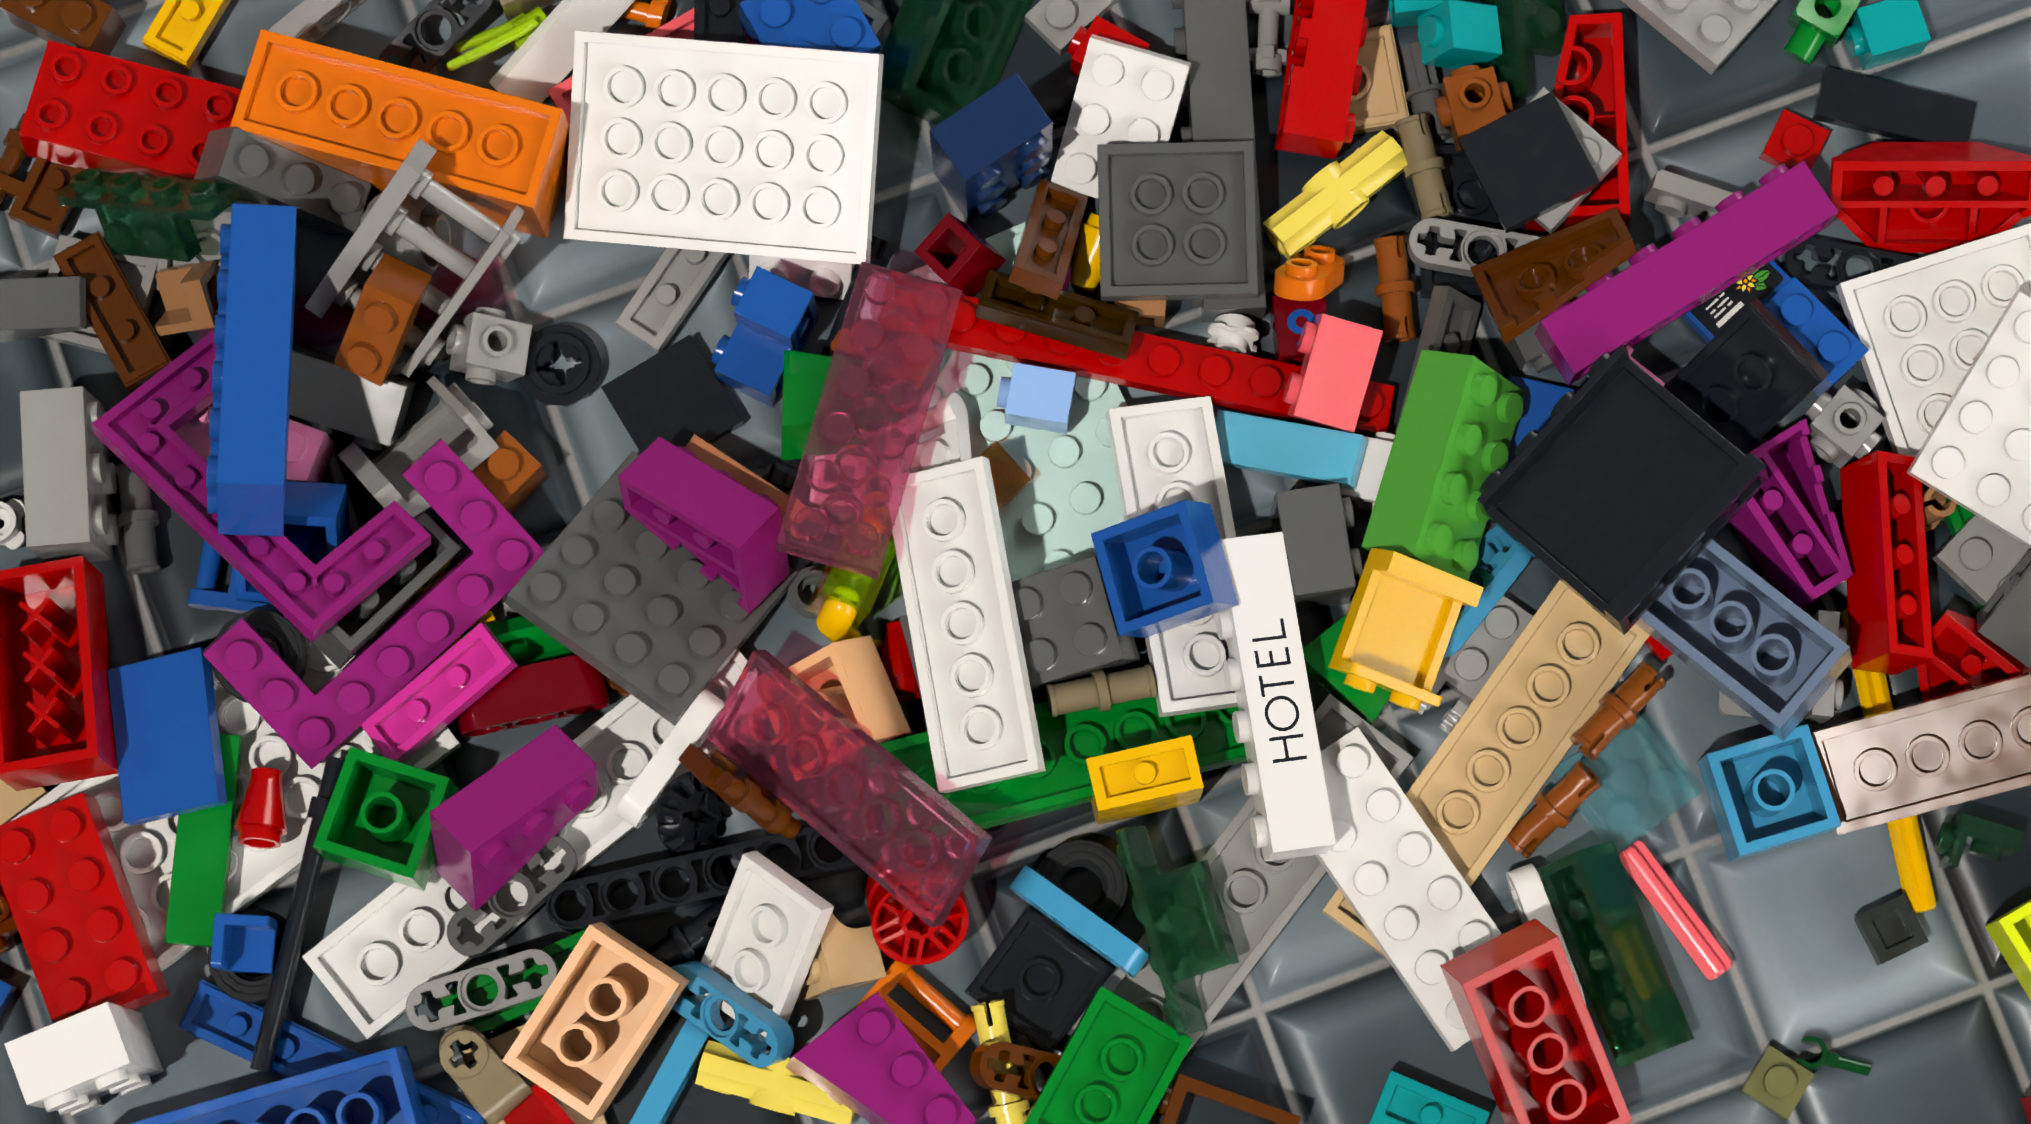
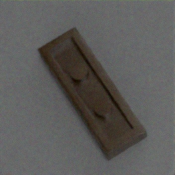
[975,269,1139,360]

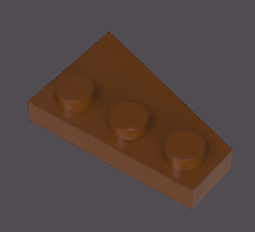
[1470,207,1637,345]

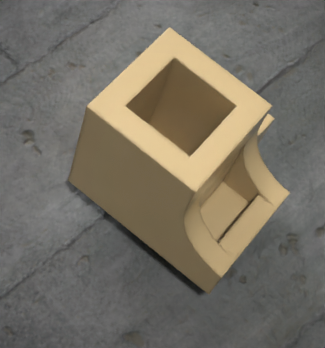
[796,912,887,1004]

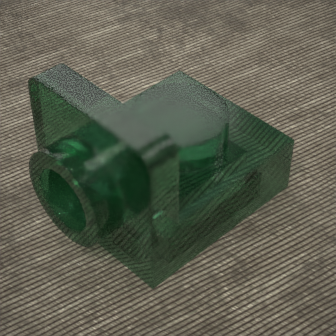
[1935,813,2024,870]

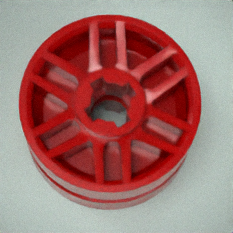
[866,847,969,965]

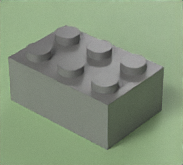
[20,386,120,562]

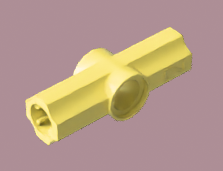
[1262,130,1407,260]
[695,1040,855,1124]

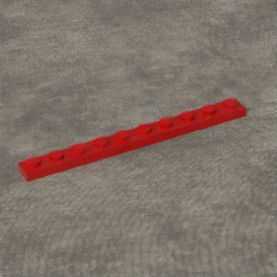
[876,279,1395,438]

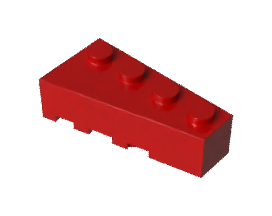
[1275,0,1369,159]
[1525,12,1630,233]

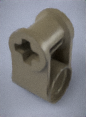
[439,1024,533,1124]

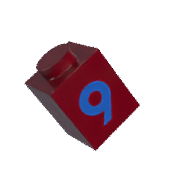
[914,213,1006,297]
[1270,296,1327,366]

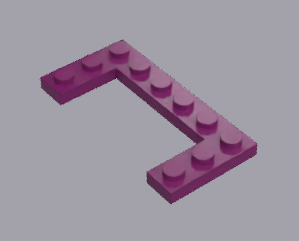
[92,330,431,642]
[202,438,545,769]

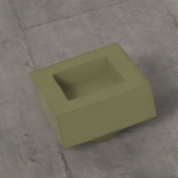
[1739,1045,1815,1120]

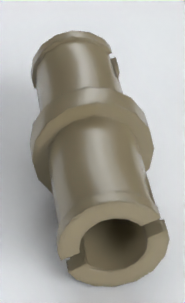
[1395,113,1454,220]
[1045,664,1157,718]

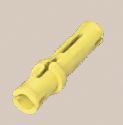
[970,999,1030,1124]

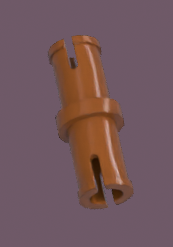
[1373,235,1417,343]
[1570,662,1666,761]
[1506,761,1603,858]

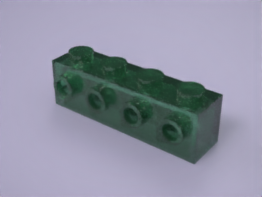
[1537,840,1694,1068]

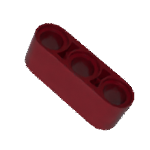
[457,655,610,737]

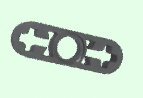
[447,836,578,958]

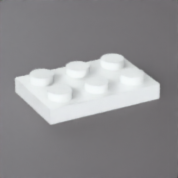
[1051,34,1191,199]
[701,850,834,1038]

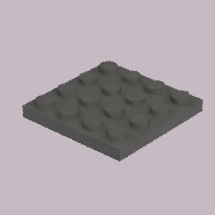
[505,451,800,726]

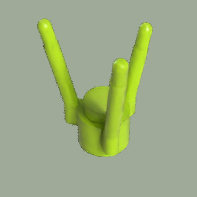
[446,6,547,71]

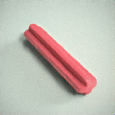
[1618,840,1733,981]

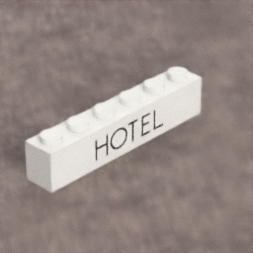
[1215,532,1336,862]

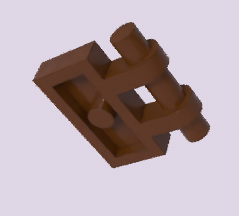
[0,113,92,240]
[678,743,801,839]

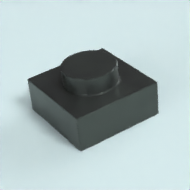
[1853,893,1929,966]

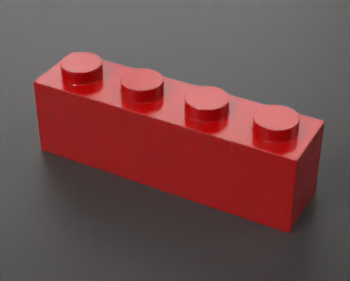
[1840,450,1934,675]

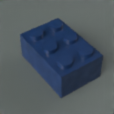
[929,72,1053,221]

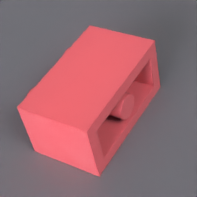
[1283,313,1383,432]

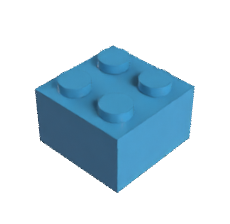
[1697,724,1842,862]

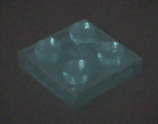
[1551,713,1700,857]

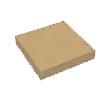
[1349,24,1409,135]

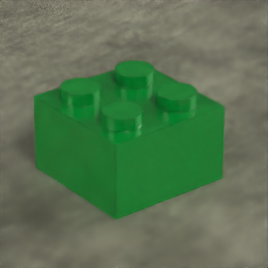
[313,747,460,891]

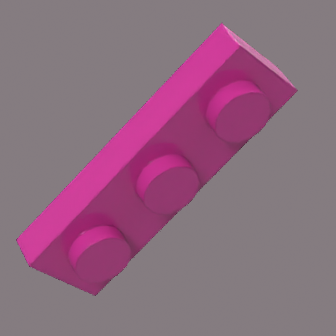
[360,623,518,763]

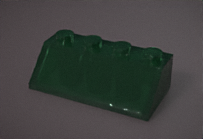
[881,0,1032,125]

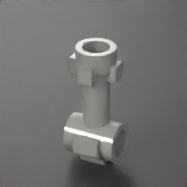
[1248,0,1291,77]

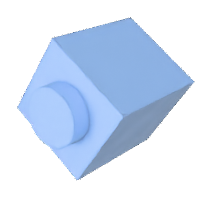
[997,362,1076,434]

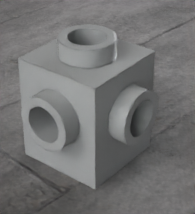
[446,307,532,385]
[1805,385,1885,469]

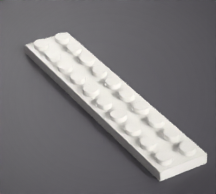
[302,650,772,1040]

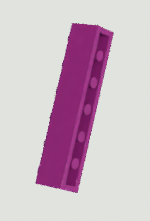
[1534,161,1839,386]

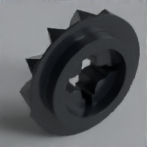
[520,325,601,407]
[656,771,727,855]

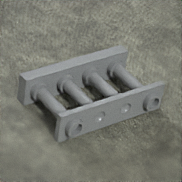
[304,138,525,377]

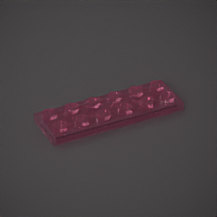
[775,261,963,580]
[707,650,992,928]

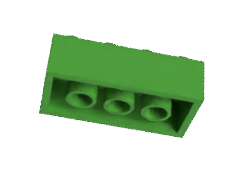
[1361,349,1526,581]

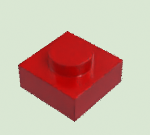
[1759,109,1830,170]

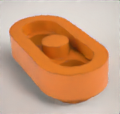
[1274,245,1345,301]

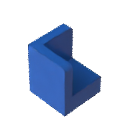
[210,913,280,975]

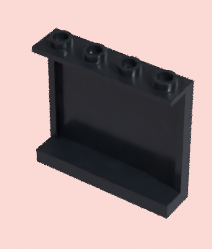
[1477,344,1769,635]

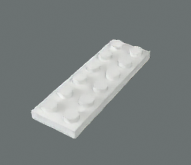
[1106,396,1238,718]
[883,456,1046,793]
[1316,727,1502,1052]

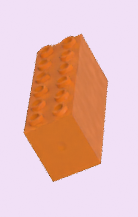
[230,29,570,239]

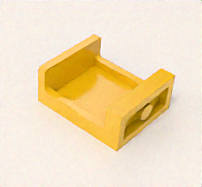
[1328,548,1484,712]
[1086,735,1204,826]

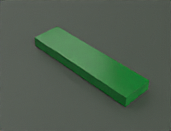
[164,734,243,948]

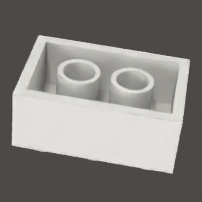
[4,1002,164,1117]

